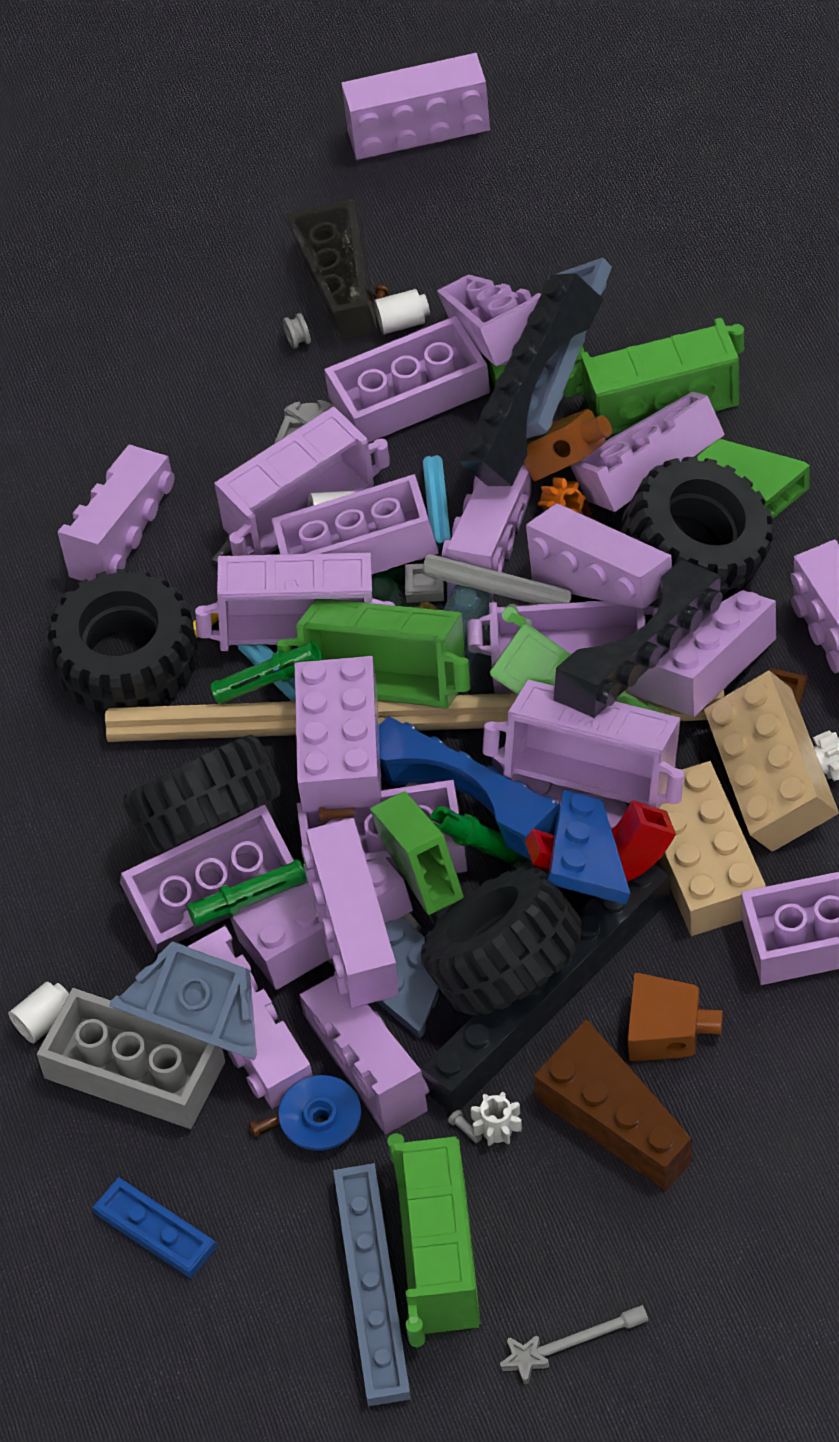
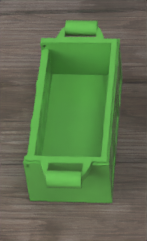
[563,318,744,440]
[277,599,470,708]
[490,605,672,716]
[387,1133,481,1347]

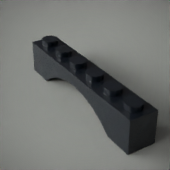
[459,273,603,486]
[554,559,722,718]

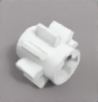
[813,730,839,781]
[471,1092,522,1146]

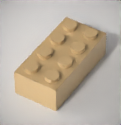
[704,671,839,852]
[659,761,766,936]

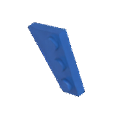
[547,790,630,905]

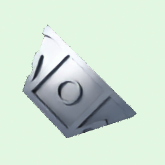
[327,918,439,1039]
[109,941,257,1060]

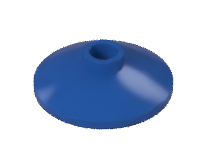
[279,1075,361,1151]

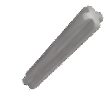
[422,554,571,605]

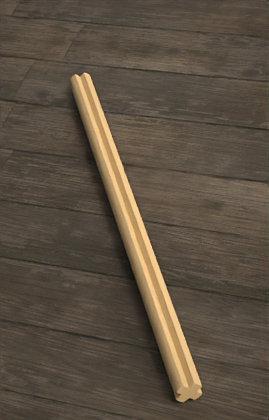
[105,689,724,742]

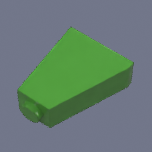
[695,439,810,519]
[370,791,464,915]

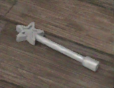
[500,1305,648,1384]

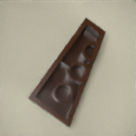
[534,1019,692,1191]

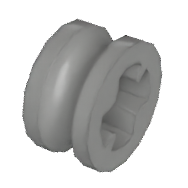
[283,313,311,349]

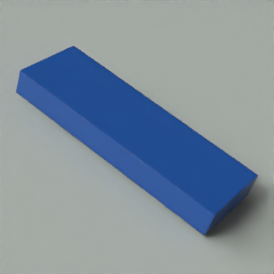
[92,1177,217,1279]

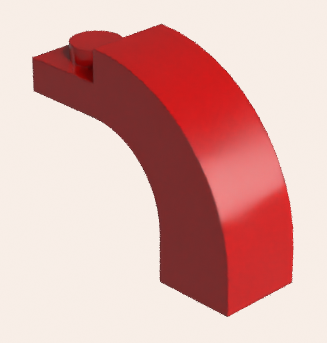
[525,800,676,890]

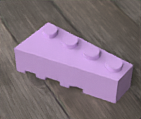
[526,503,672,609]

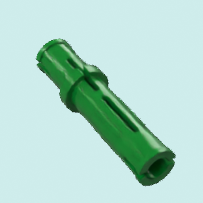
[211,641,323,705]
[430,806,526,865]
[186,859,307,928]

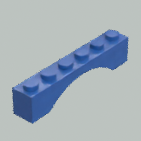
[379,716,559,861]

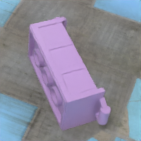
[214,407,390,556]
[195,552,395,651]
[467,601,658,694]
[482,679,685,808]

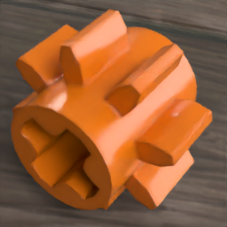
[538,477,586,514]

